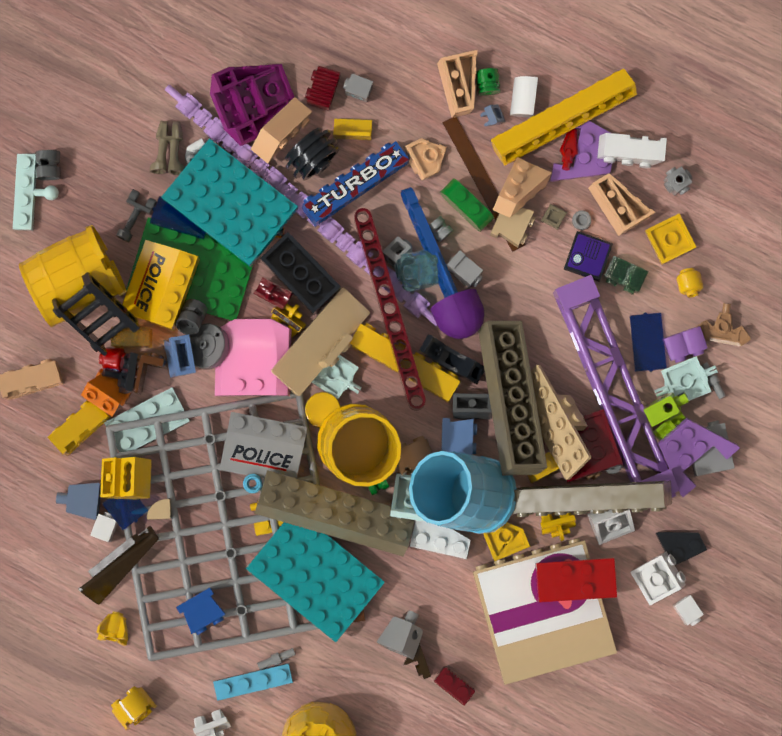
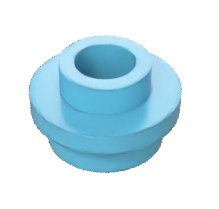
[243,474,262,493]

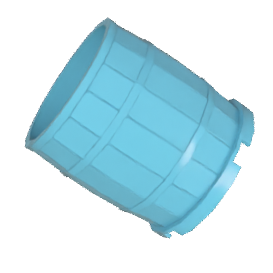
[409,451,517,534]

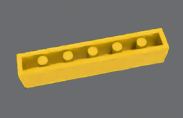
[350,323,460,403]

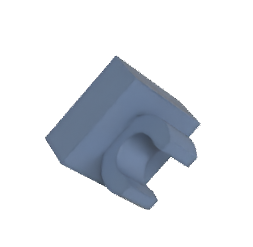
[480,104,506,126]

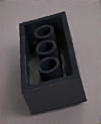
[260,232,341,315]

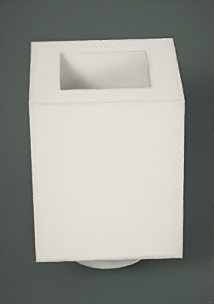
[90,512,119,543]
[672,595,704,626]

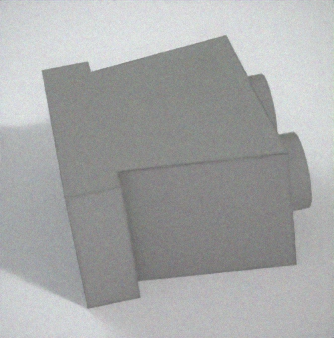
[447,250,483,289]

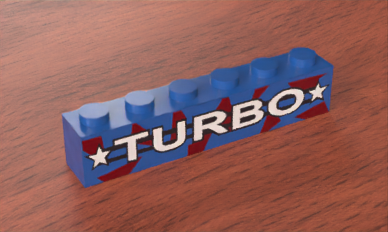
[302,141,409,227]

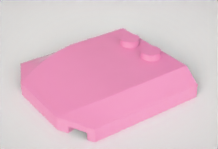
[215,319,291,396]

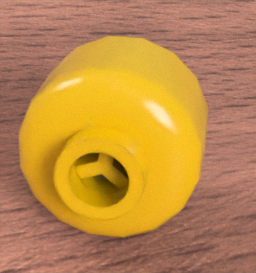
[676,268,704,298]

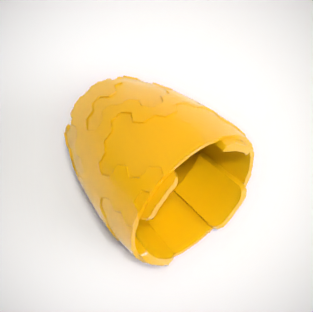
[282,702,357,736]

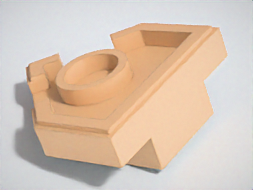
[404,138,447,181]

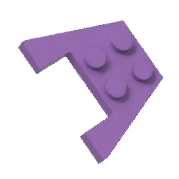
[550,121,612,182]
[658,418,740,497]

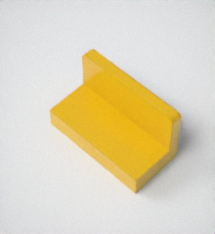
[333,119,372,140]

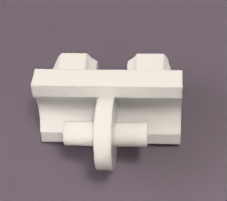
[193,709,231,736]

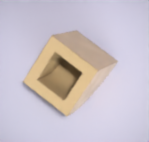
[147,499,171,520]

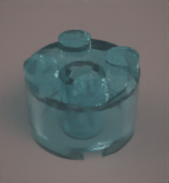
[395,250,439,292]

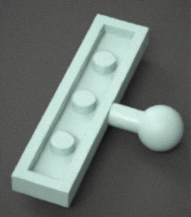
[13,154,59,231]

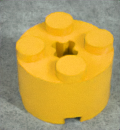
[111,686,157,730]

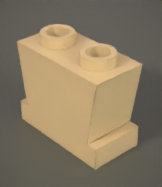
[490,208,536,248]

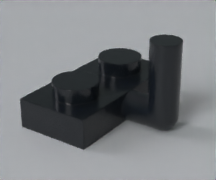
[102,352,138,394]

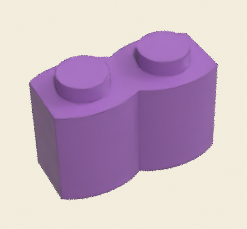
[663,326,708,363]

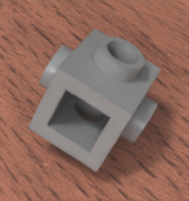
[663,166,692,196]

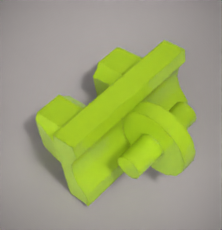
[653,412,686,441]

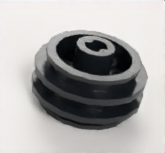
[285,127,339,181]

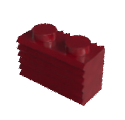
[305,66,341,111]
[433,666,475,706]

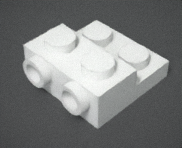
[630,552,686,605]

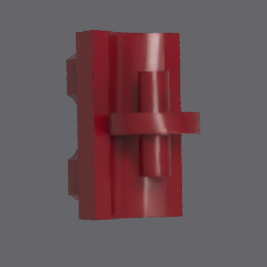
[253,277,293,310]

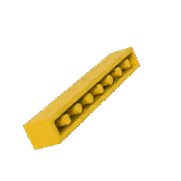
[491,68,637,166]

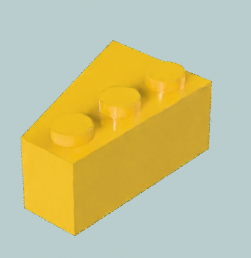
[47,400,110,456]

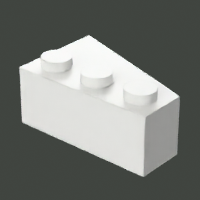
[410,520,471,559]

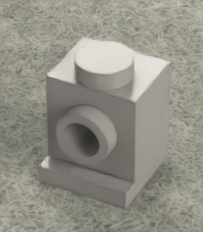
[382,236,413,271]

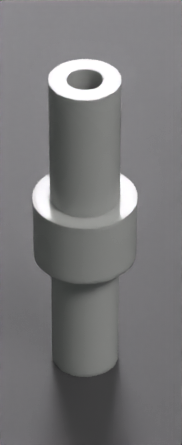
[701,362,726,400]
[257,648,296,670]

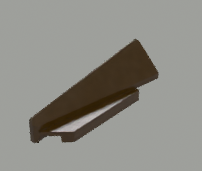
[79,526,159,605]

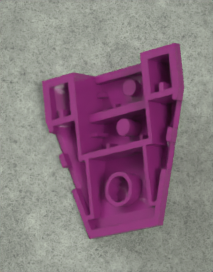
[210,64,294,146]

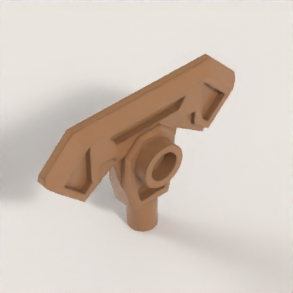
[696,303,751,347]

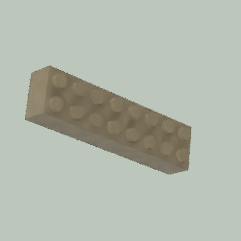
[478,321,547,476]
[254,470,414,557]
[512,480,672,517]

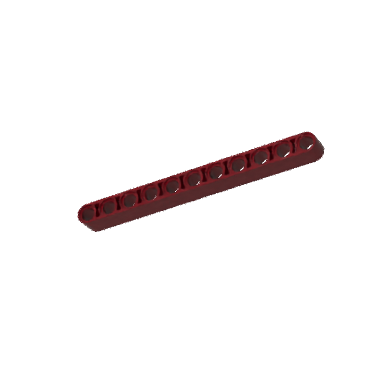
[354,208,426,411]

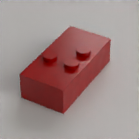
[535,558,617,602]

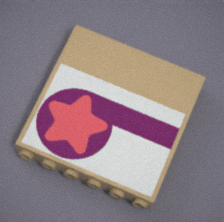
[473,538,617,685]

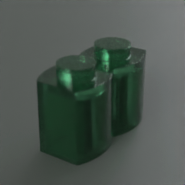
[603,256,649,295]

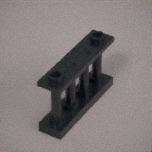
[52,272,140,356]

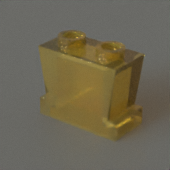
[111,327,153,349]

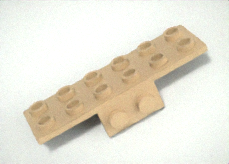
[271,287,370,396]
[531,365,591,480]

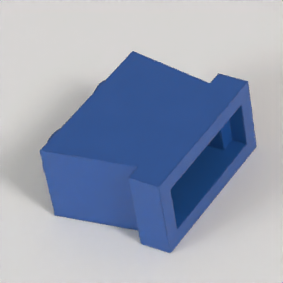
[176,587,226,635]

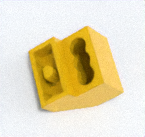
[100,457,151,499]

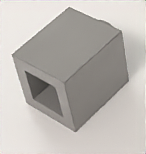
[343,74,373,103]

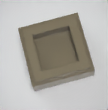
[541,204,567,230]

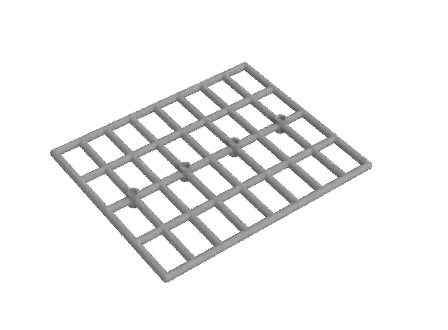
[106,391,330,661]

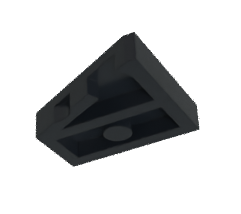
[655,532,707,565]

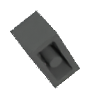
[453,393,492,419]

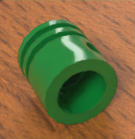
[476,68,501,96]

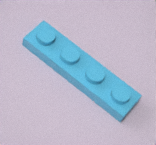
[213,664,293,701]

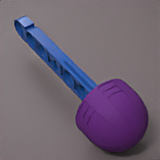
[401,187,484,339]

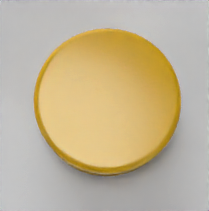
[305,392,340,428]

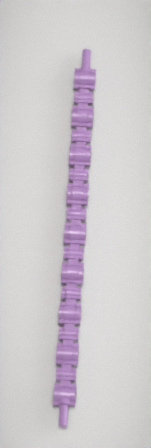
[165,84,437,326]

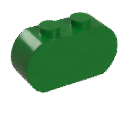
[440,178,494,232]

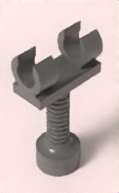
[116,189,157,242]

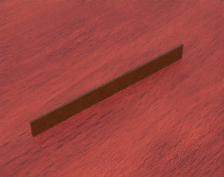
[442,117,526,252]

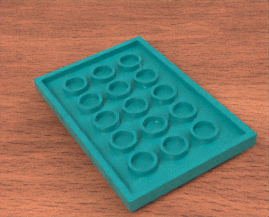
[161,138,298,267]
[246,522,385,643]

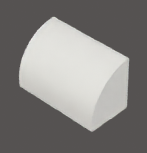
[510,76,538,118]

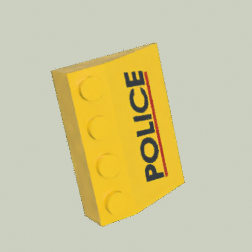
[122,240,200,331]

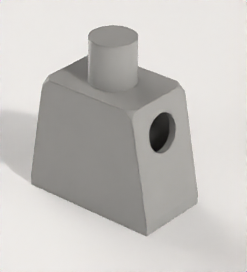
[377,610,423,660]

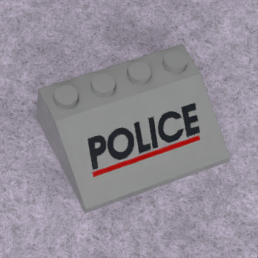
[219,412,307,479]

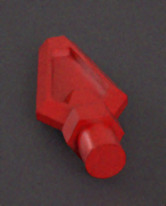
[560,128,578,171]

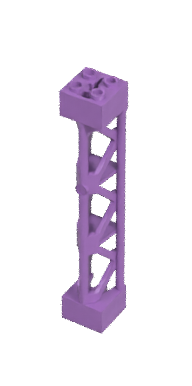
[553,275,680,498]

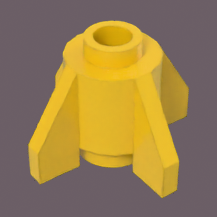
[96,611,128,646]

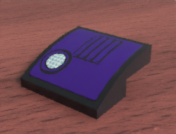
[564,231,613,282]

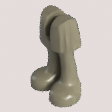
[150,121,185,175]

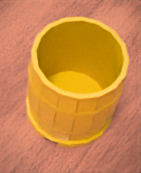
[19,225,126,328]
[317,404,401,487]

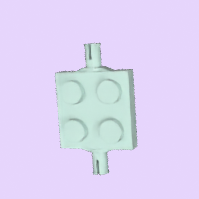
[311,355,362,400]
[654,356,718,401]

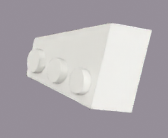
[597,133,667,168]

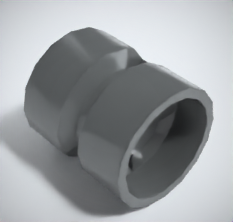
[35,150,61,181]
[175,299,208,336]

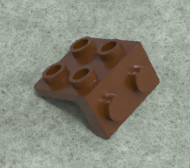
[133,353,168,395]

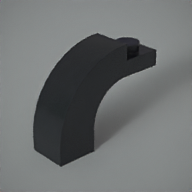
[419,334,485,385]

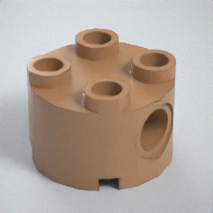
[398,436,433,476]

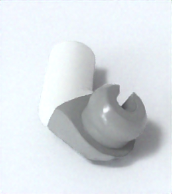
[185,138,205,164]

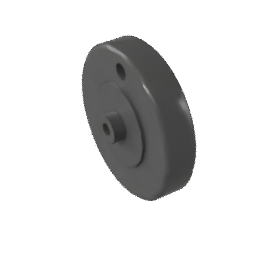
[189,323,229,370]

